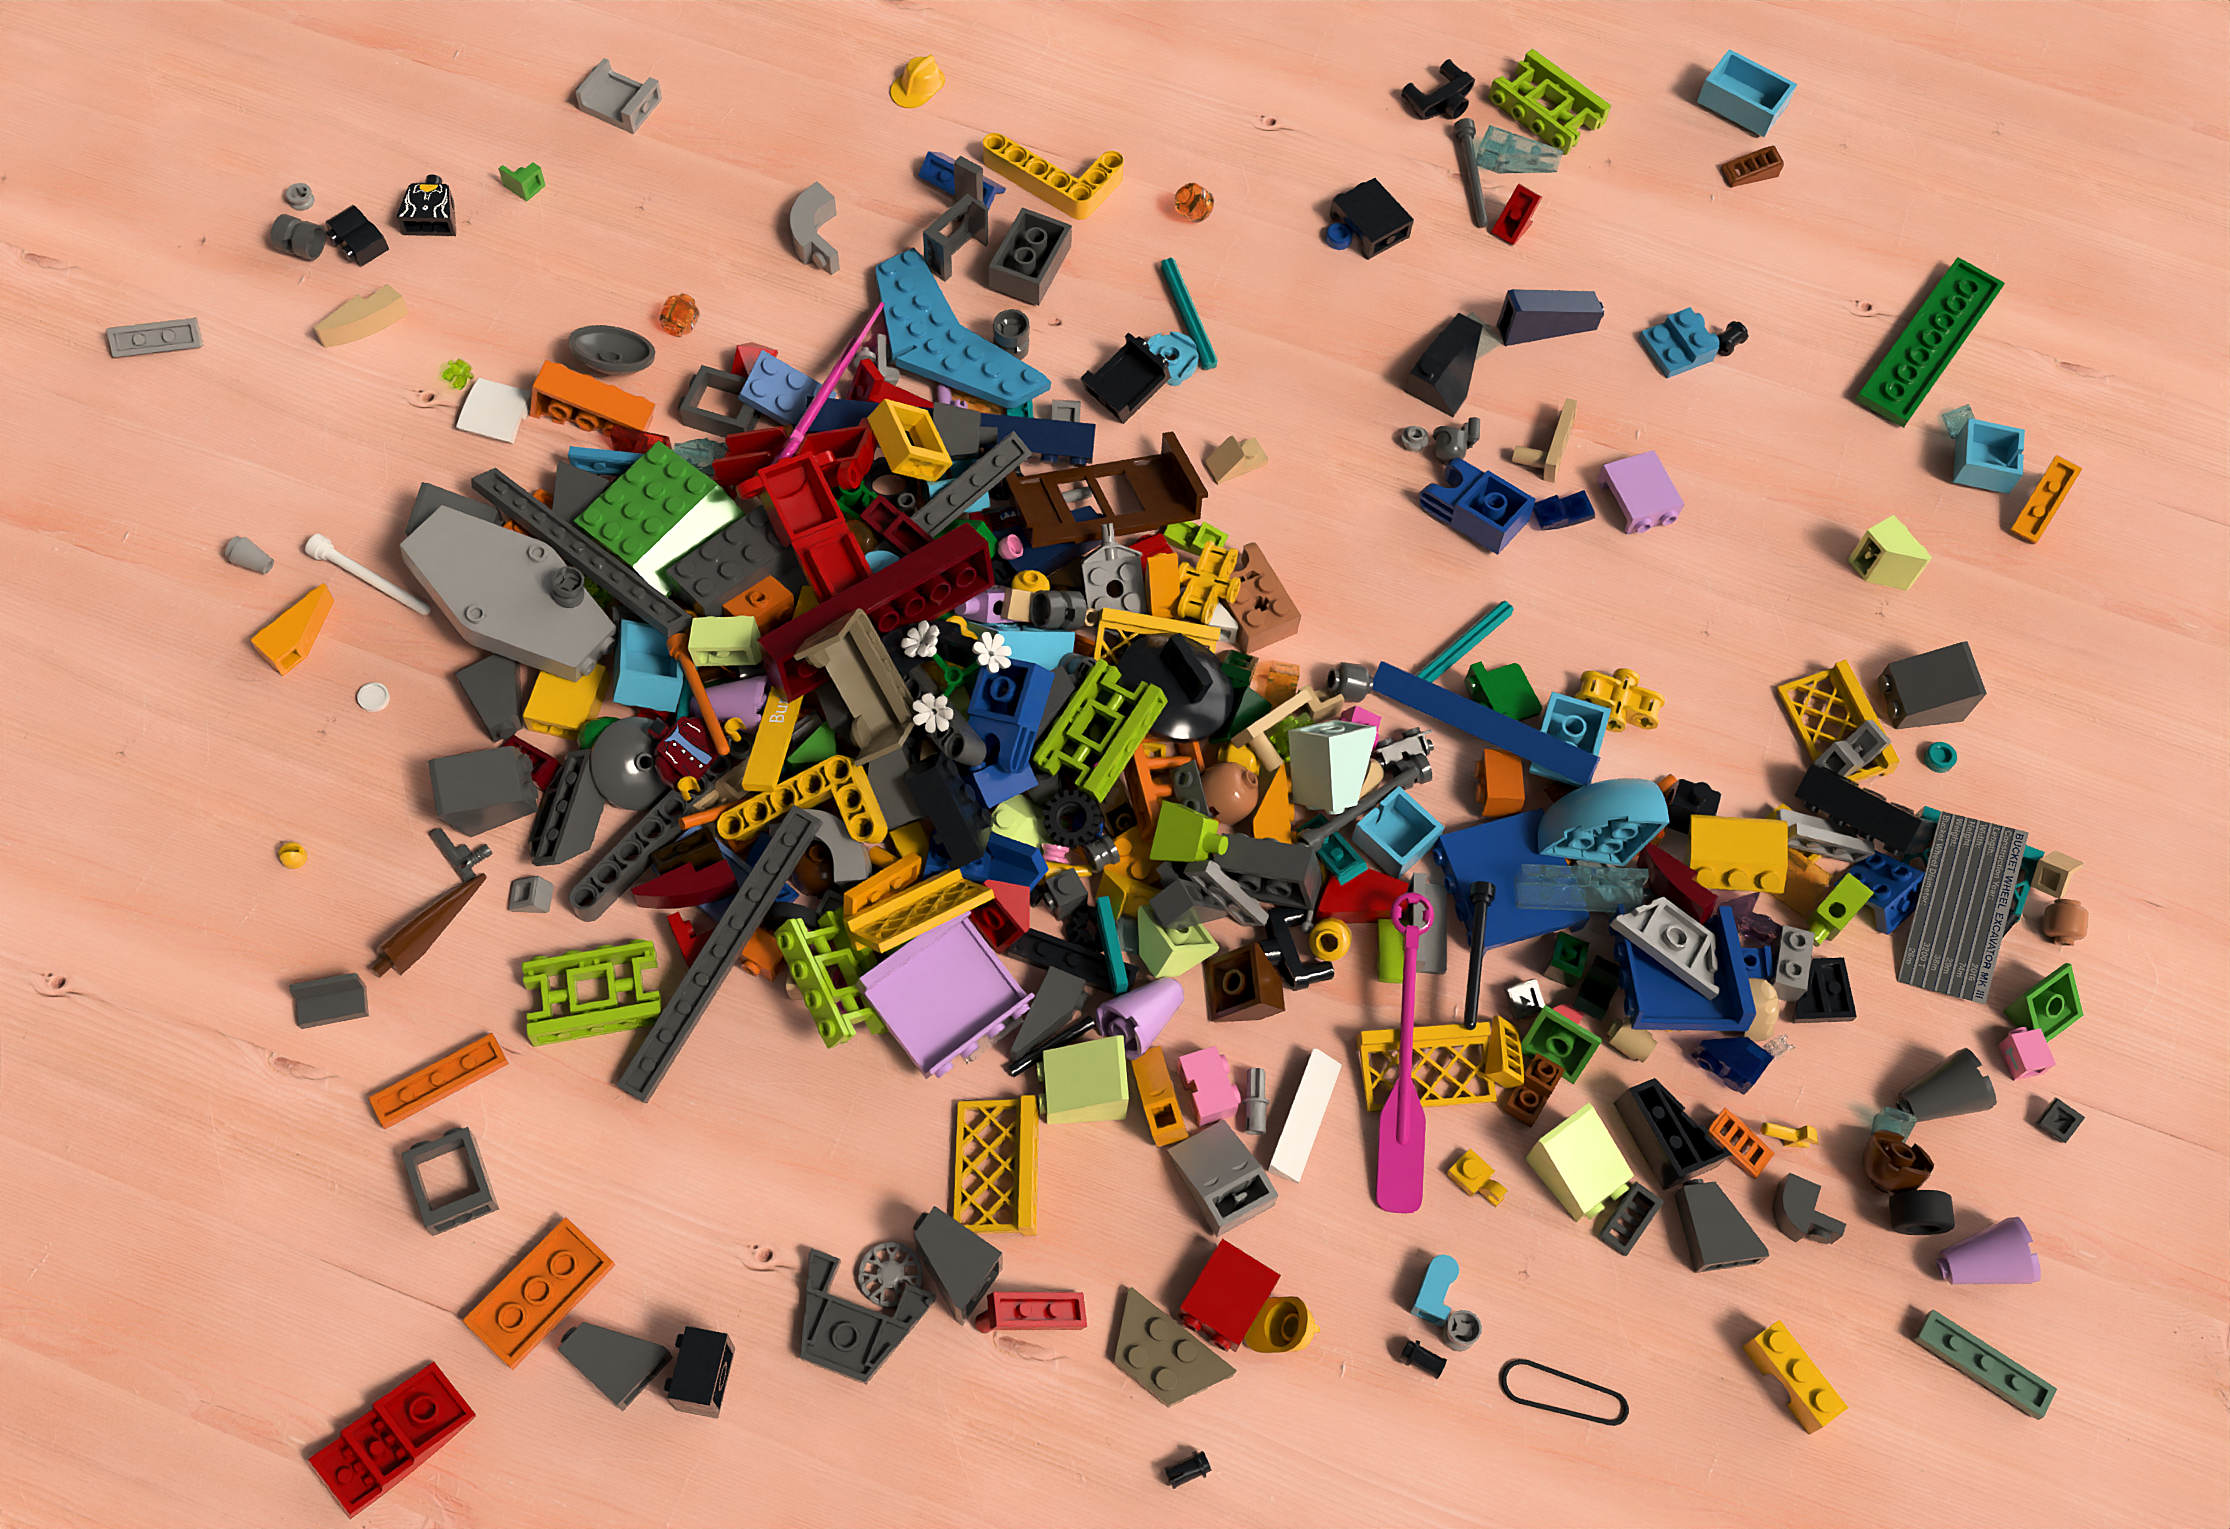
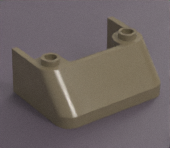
[793,608,918,767]

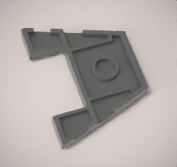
[800,1248,936,1385]

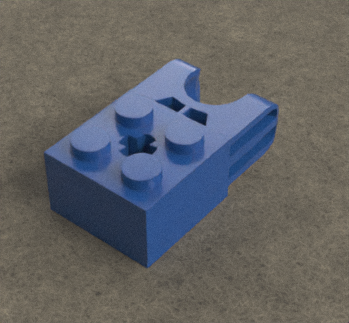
[1419,458,1536,555]
[967,657,1055,774]

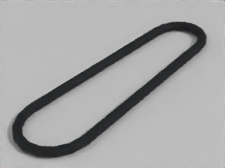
[1502,1359,1629,1426]

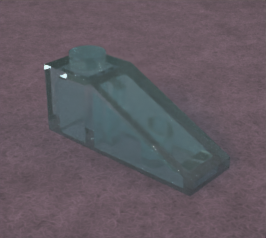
[1476,125,1564,174]

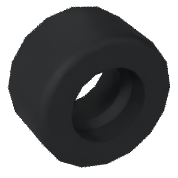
[1889,1190,1955,1235]

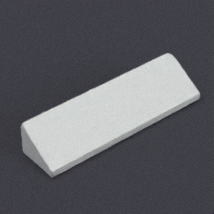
[1267,1048,1342,1184]

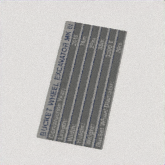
[1898,811,2029,1004]

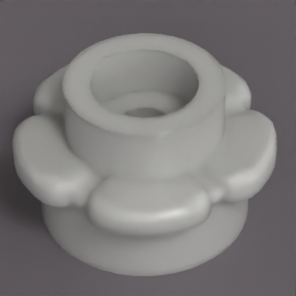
[1401,426,1429,452]

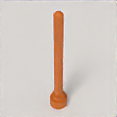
[666,633,730,756]

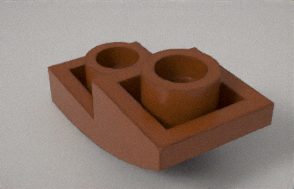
[1503,1052,1566,1128]

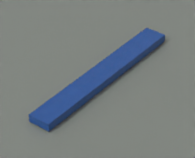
[1372,661,1601,786]

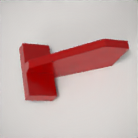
[845,358,934,408]

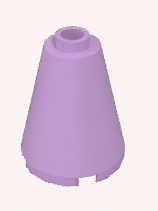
[690,675,772,735]
[1095,977,1184,1060]
[1936,1216,2041,1284]

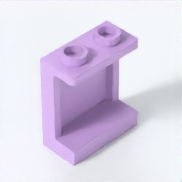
[1597,450,1684,534]

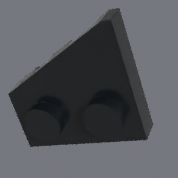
[1792,957,1857,1024]

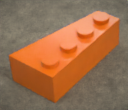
[530,360,655,446]

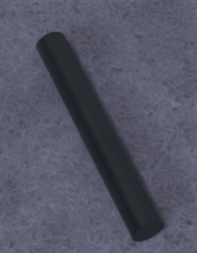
[1007,1016,1096,1078]

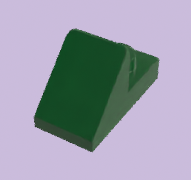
[1221,649,1259,688]
[1543,931,1590,988]

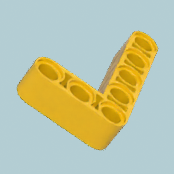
[983,133,1124,220]
[717,755,888,844]

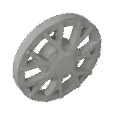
[858,1242,923,1308]

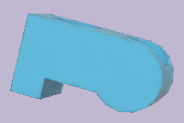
[1410,1254,1459,1327]

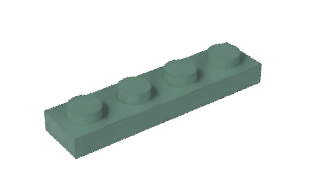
[1914,1309,2057,1420]

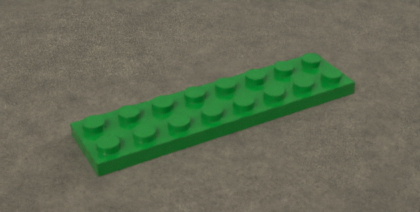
[1855,257,2005,428]

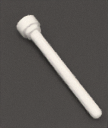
[305,533,430,615]

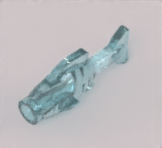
[673,438,729,476]

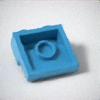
[1639,307,1719,379]

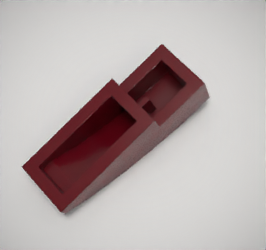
[860,494,934,557]
[1636,842,1718,925]
[631,859,739,909]

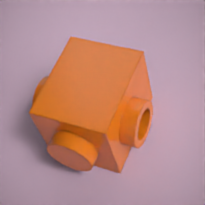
[739,927,787,983]

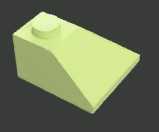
[990,793,1070,855]
[1138,905,1220,978]

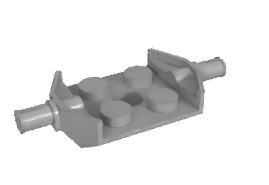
[1081,523,1151,655]

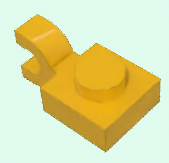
[1447,1148,1508,1208]

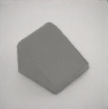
[509,876,553,913]

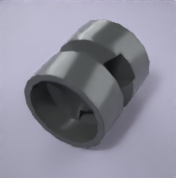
[271,214,326,260]
[993,309,1030,360]
[1030,590,1087,630]

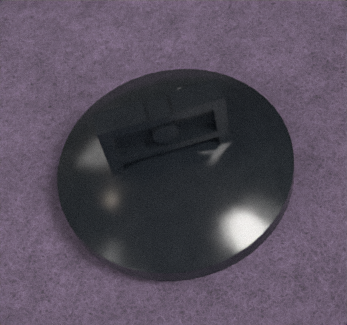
[1116,632,1234,744]

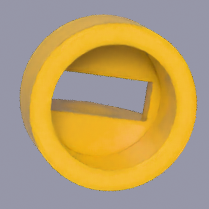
[278,841,307,869]

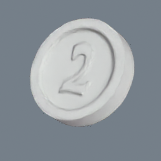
[357,682,390,712]

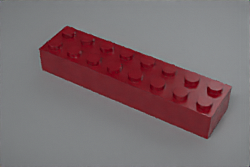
[757,522,995,704]

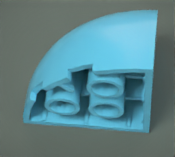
[964,618,1075,697]
[1537,778,1669,866]

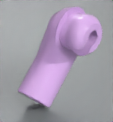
[936,384,968,409]

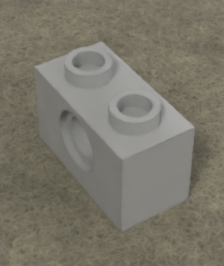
[1768,925,1815,1004]

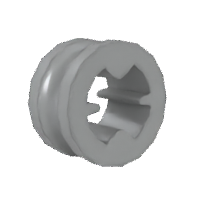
[286,183,315,211]

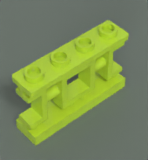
[1488,48,1612,155]
[1033,658,1168,804]
[774,906,889,1049]
[521,939,663,1047]

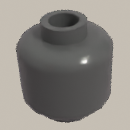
[1326,662,1373,703]

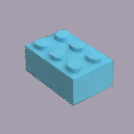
[1697,49,1797,137]
[613,619,683,712]

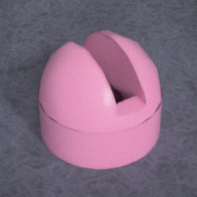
[998,534,1023,560]

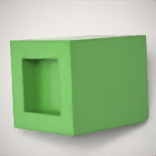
[498,162,546,202]

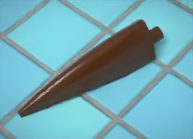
[371,873,487,978]

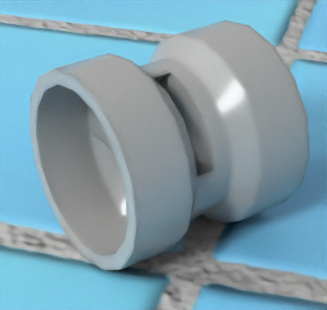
[1442,1310,1482,1352]

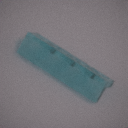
[1514,864,1649,913]

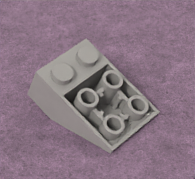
[1167,1119,1279,1238]

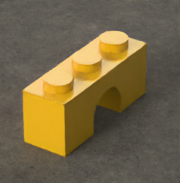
[1742,1319,1849,1435]

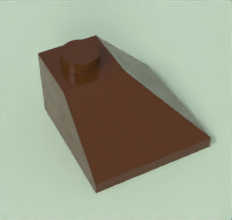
[1205,942,1285,1023]

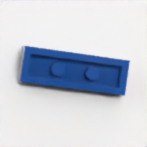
[918,151,1006,211]

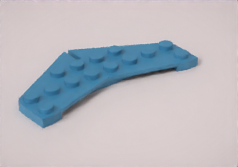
[875,247,1051,408]

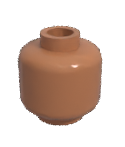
[2043,899,2089,946]

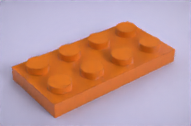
[462,1217,615,1370]

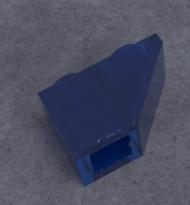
[1690,1037,1774,1095]

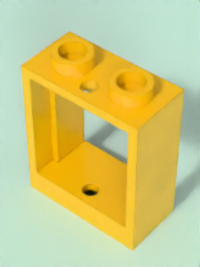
[867,399,953,482]

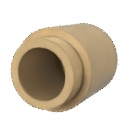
[1606,1016,1657,1063]

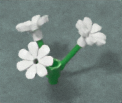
[901,620,1012,733]

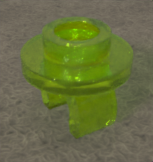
[442,358,475,390]

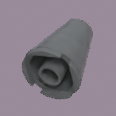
[1896,1048,1997,1123]

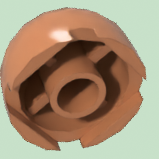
[1200,762,1258,825]

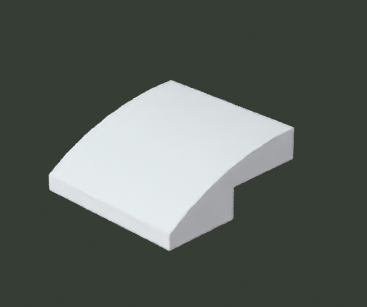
[456,378,532,445]

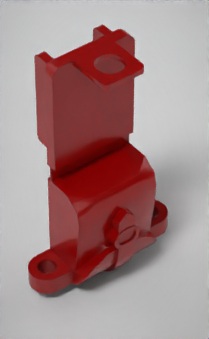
[712,417,878,500]
[735,450,873,604]

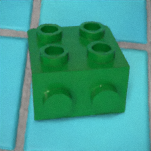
[1464,661,1542,721]

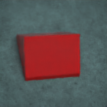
[968,879,1030,954]

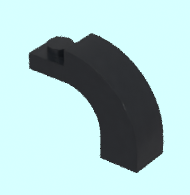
[880,620,981,679]

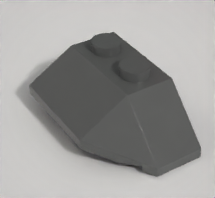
[528,749,606,867]

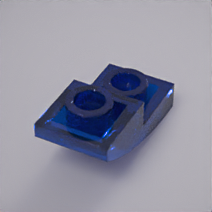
[1532,490,1595,530]

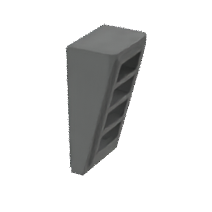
[1598,1181,1664,1256]

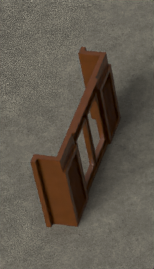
[1003,431,1208,548]

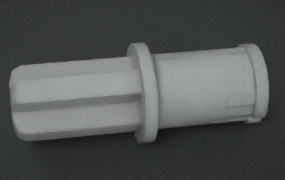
[1243,1068,1269,1135]

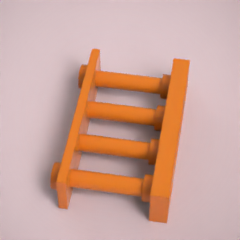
[1123,716,1220,841]

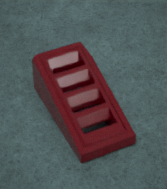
[502,735,561,793]

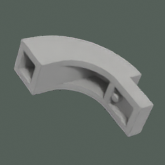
[790,181,840,275]
[769,809,873,888]

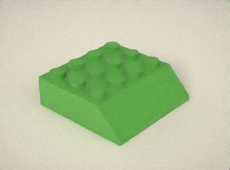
[574,440,746,598]

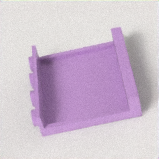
[855,910,1035,1080]

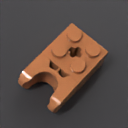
[1219,542,1301,654]

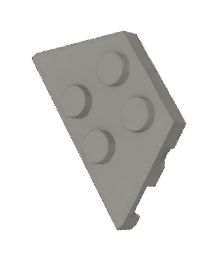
[1610,897,1719,1000]

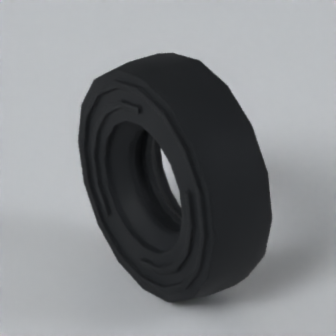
[763,902,821,932]

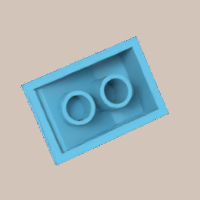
[1529,692,1611,788]

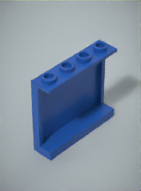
[1432,808,1590,957]
[1609,904,1757,1031]

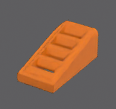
[1707,1107,1775,1179]

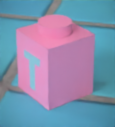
[1998,1027,2056,1081]

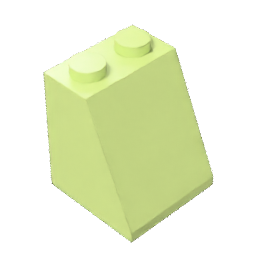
[1037,1035,1129,1124]
[1525,1103,1634,1222]

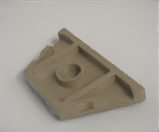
[1114,1287,1237,1408]

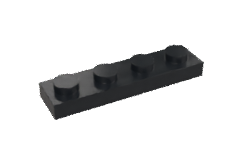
[1008,928,1139,994]

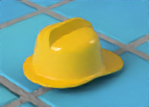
[890,54,945,109]
[1244,1296,1320,1353]

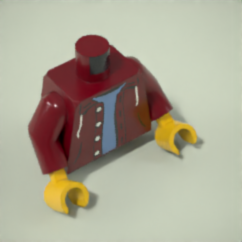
[647,716,747,801]

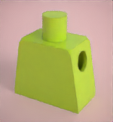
[1149,800,1228,864]
[1806,872,1874,947]

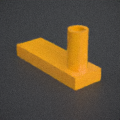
[2009,455,2083,544]
[843,846,922,919]

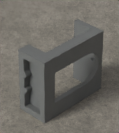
[923,193,988,282]

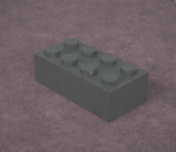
[666,504,799,618]

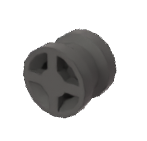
[1083,834,1120,873]

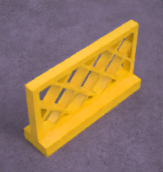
[1093,607,1221,667]
[1777,659,1900,782]
[842,868,995,953]
[1356,1022,1497,1112]
[953,1095,1039,1236]

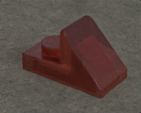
[610,425,672,454]

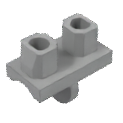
[853,334,900,386]

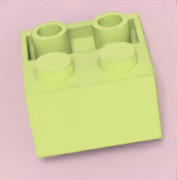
[1847,515,1932,590]
[688,615,762,666]

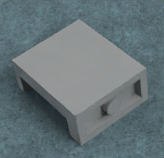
[576,58,662,134]

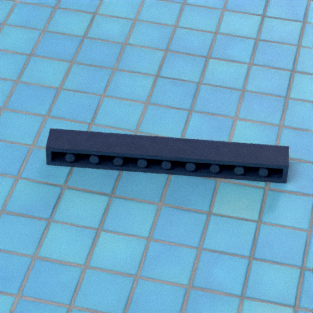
[806,396,1096,467]

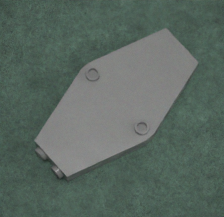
[400,505,617,683]

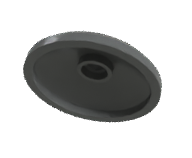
[568,325,655,375]
[590,717,672,810]

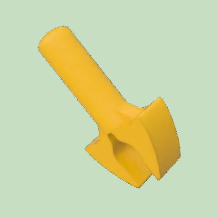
[1760,1122,1818,1148]

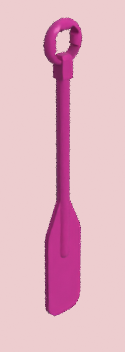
[771,301,885,465]
[1376,892,1434,1214]

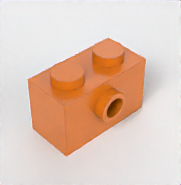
[722,575,795,637]
[1474,749,1525,817]

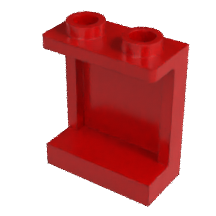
[1177,1238,1281,1352]

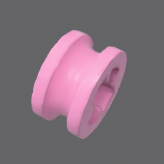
[1041,844,1069,864]

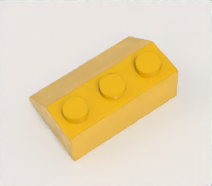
[1684,814,1788,893]

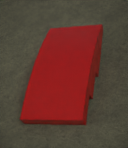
[308,1362,476,1519]

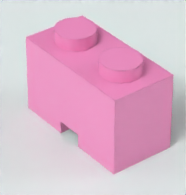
[1177,1046,1241,1127]

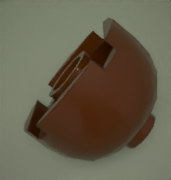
[791,841,842,899]
[1862,1130,1934,1194]

